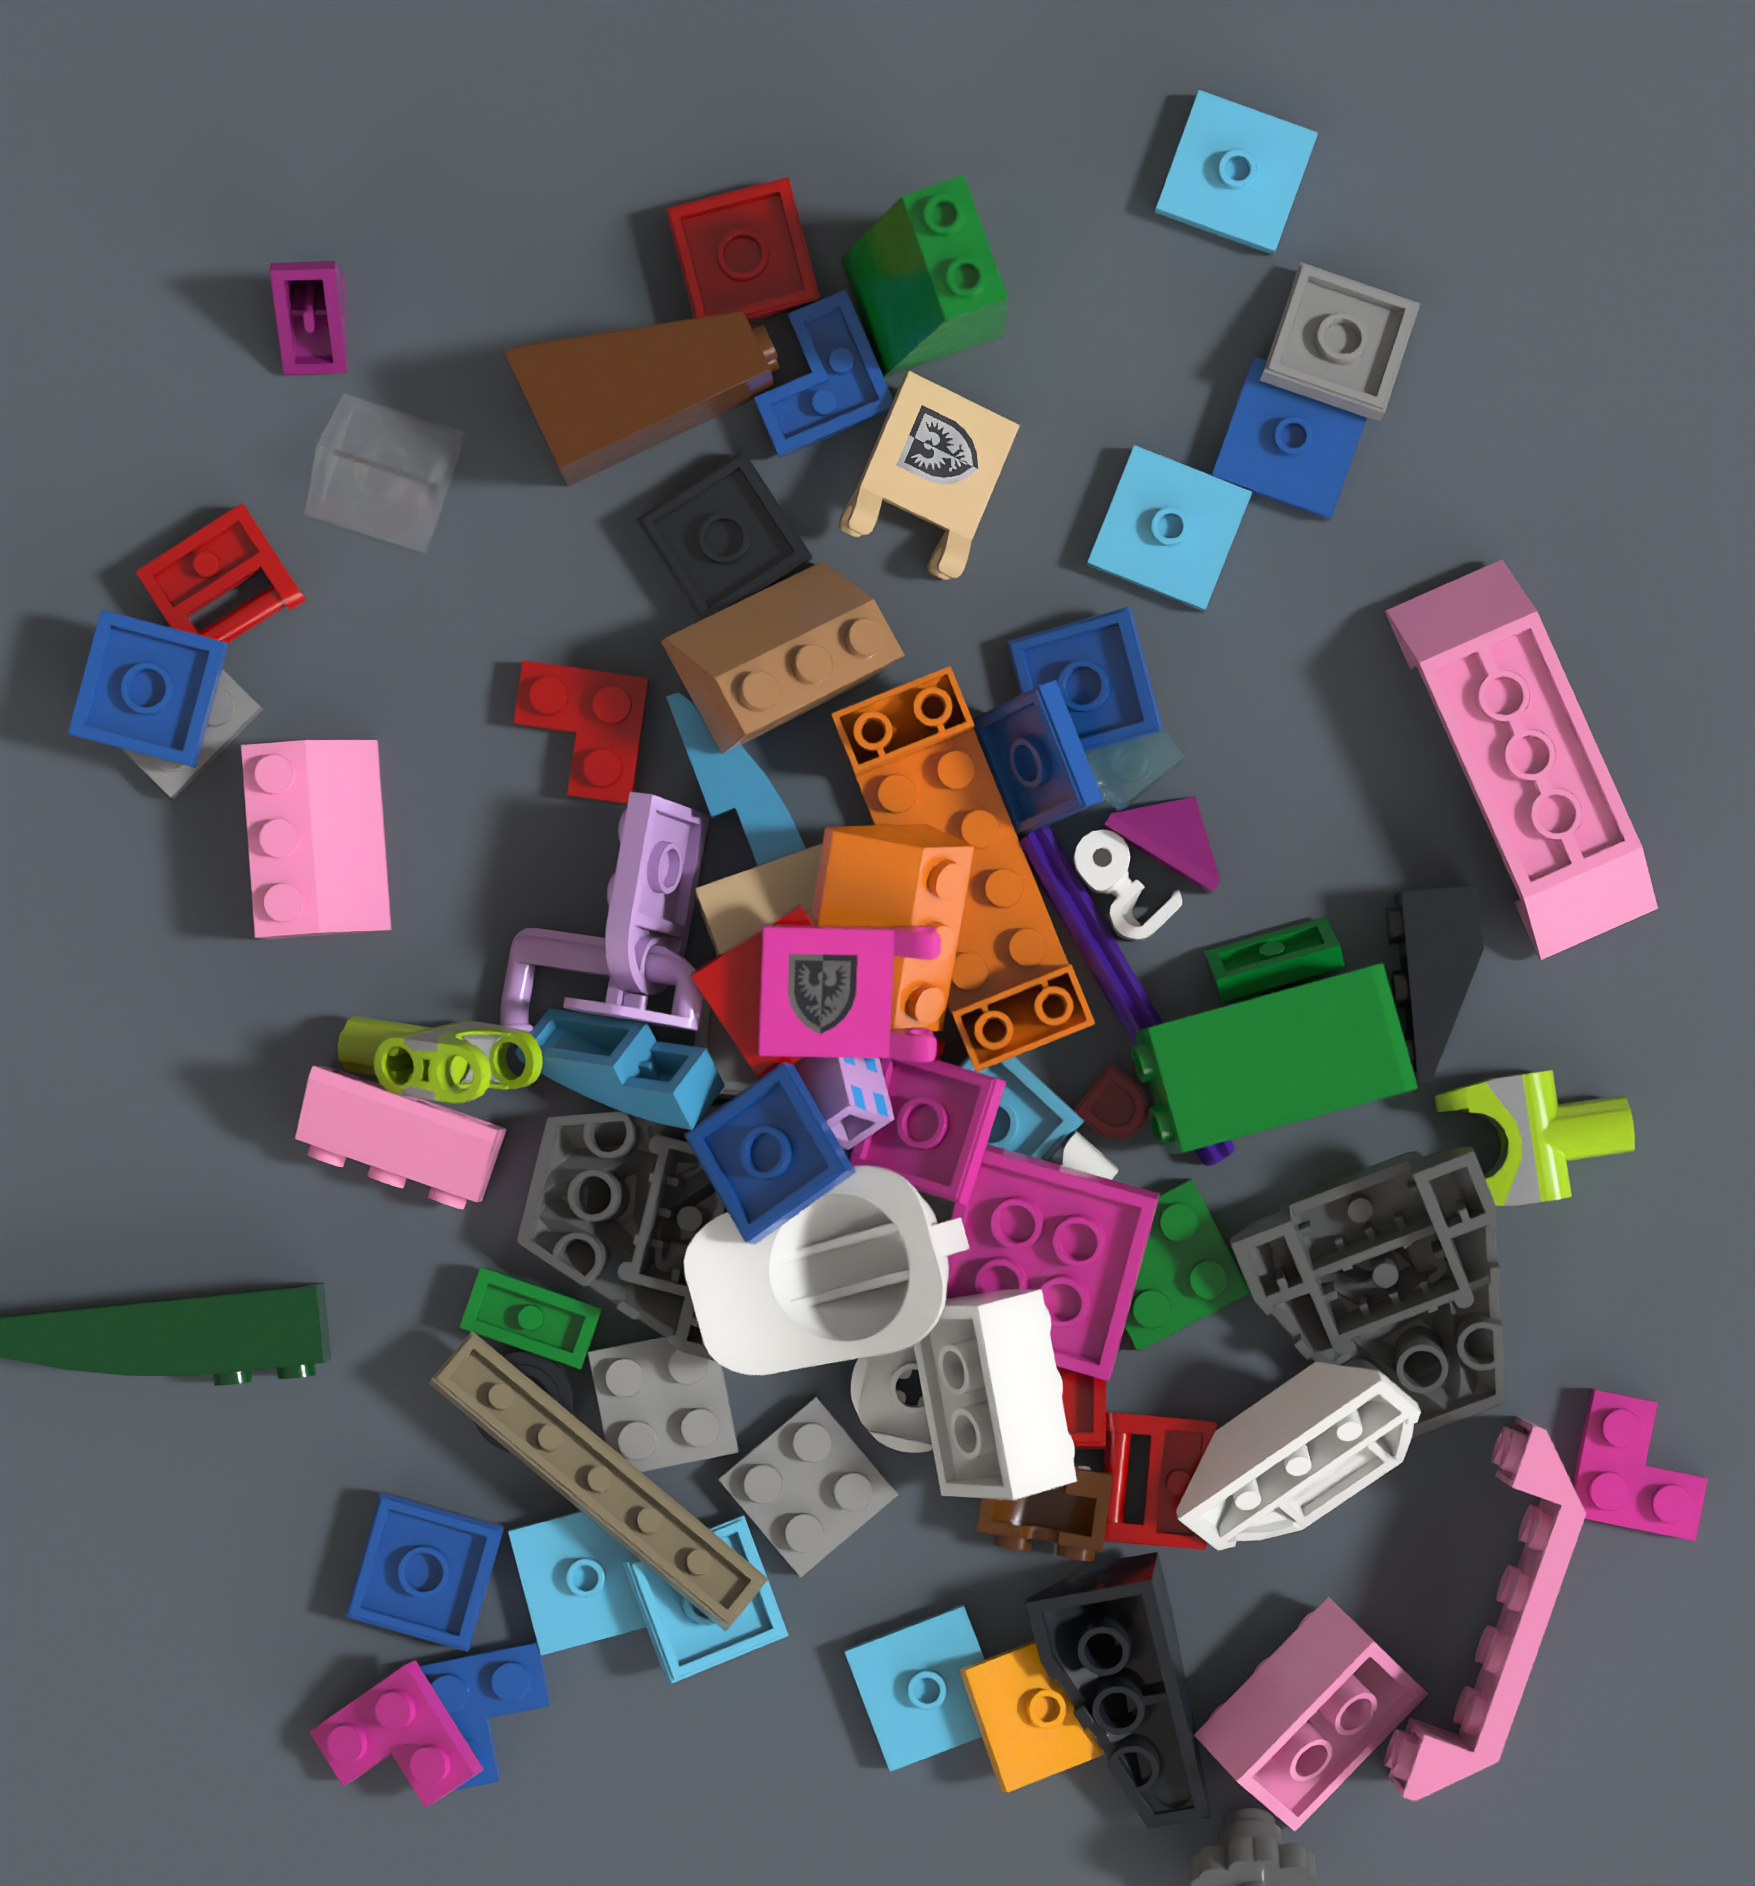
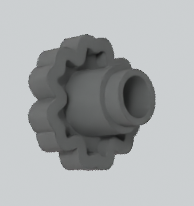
[1189,1808,1318,1886]

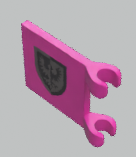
[758,925,941,1062]

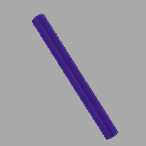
[1019,826,1235,1166]

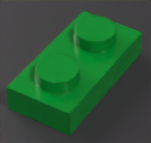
[1204,916,1345,1002]
[459,1266,603,1369]

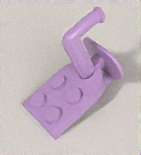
[500,792,710,1033]

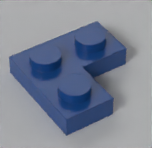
[754,289,893,459]
[418,1640,551,1791]

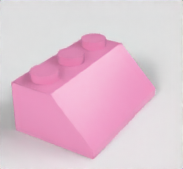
[241,740,392,940]
[295,1066,508,1210]
[1194,1597,1428,1831]

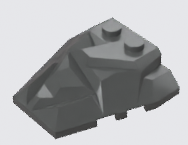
[516,1102,728,1361]
[1230,1147,1506,1438]

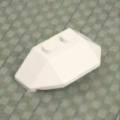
[1176,1362,1420,1551]

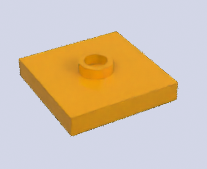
[959,1640,1104,1793]

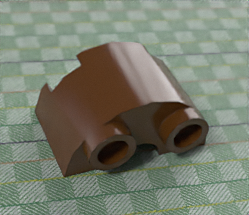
[977,1464,1113,1561]

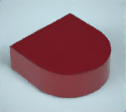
[1073,1063,1148,1140]

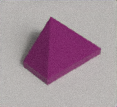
[1102,797,1221,894]

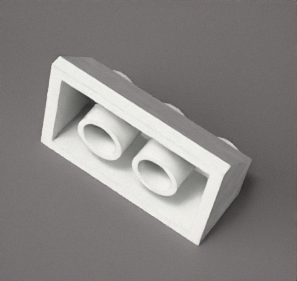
[914,1289,1077,1500]

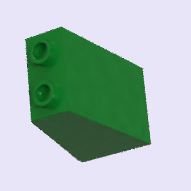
[841,174,1009,378]
[1131,963,1418,1155]

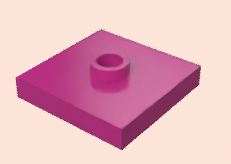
[849,1058,1006,1206]

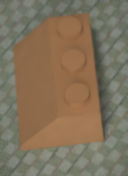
[661,561,905,754]

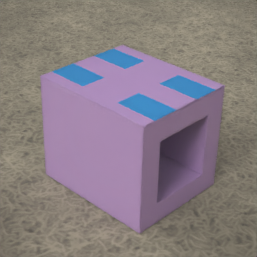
[794,1057,894,1150]

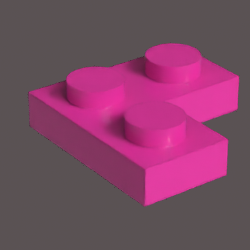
[1572,1388,1708,1541]
[309,1660,484,1808]

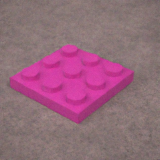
[946,1144,1160,1381]

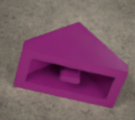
[270,261,348,375]

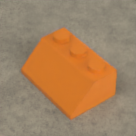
[811,824,974,1031]

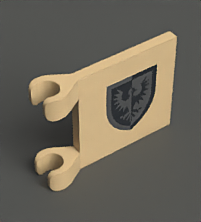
[838,371,1020,580]

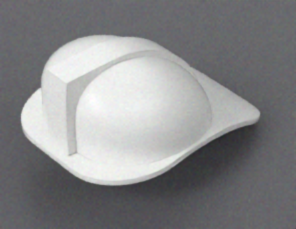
[684,1165,970,1375]

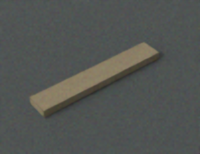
[429,1331,768,1631]

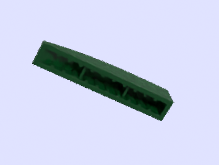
[0,1283,331,1386]

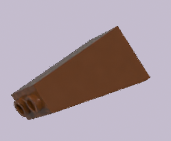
[504,311,780,487]

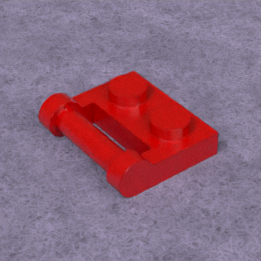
[135,503,307,644]
[1102,1410,1217,1550]

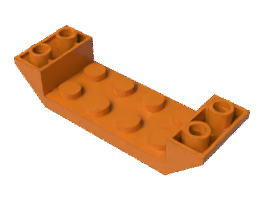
[831,666,1095,1072]

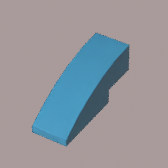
[666,692,806,866]
[515,1008,725,1130]

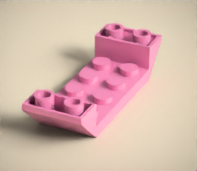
[1385,559,1658,960]
[1384,1416,1586,1801]

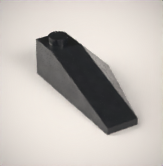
[1026,1552,1211,1828]

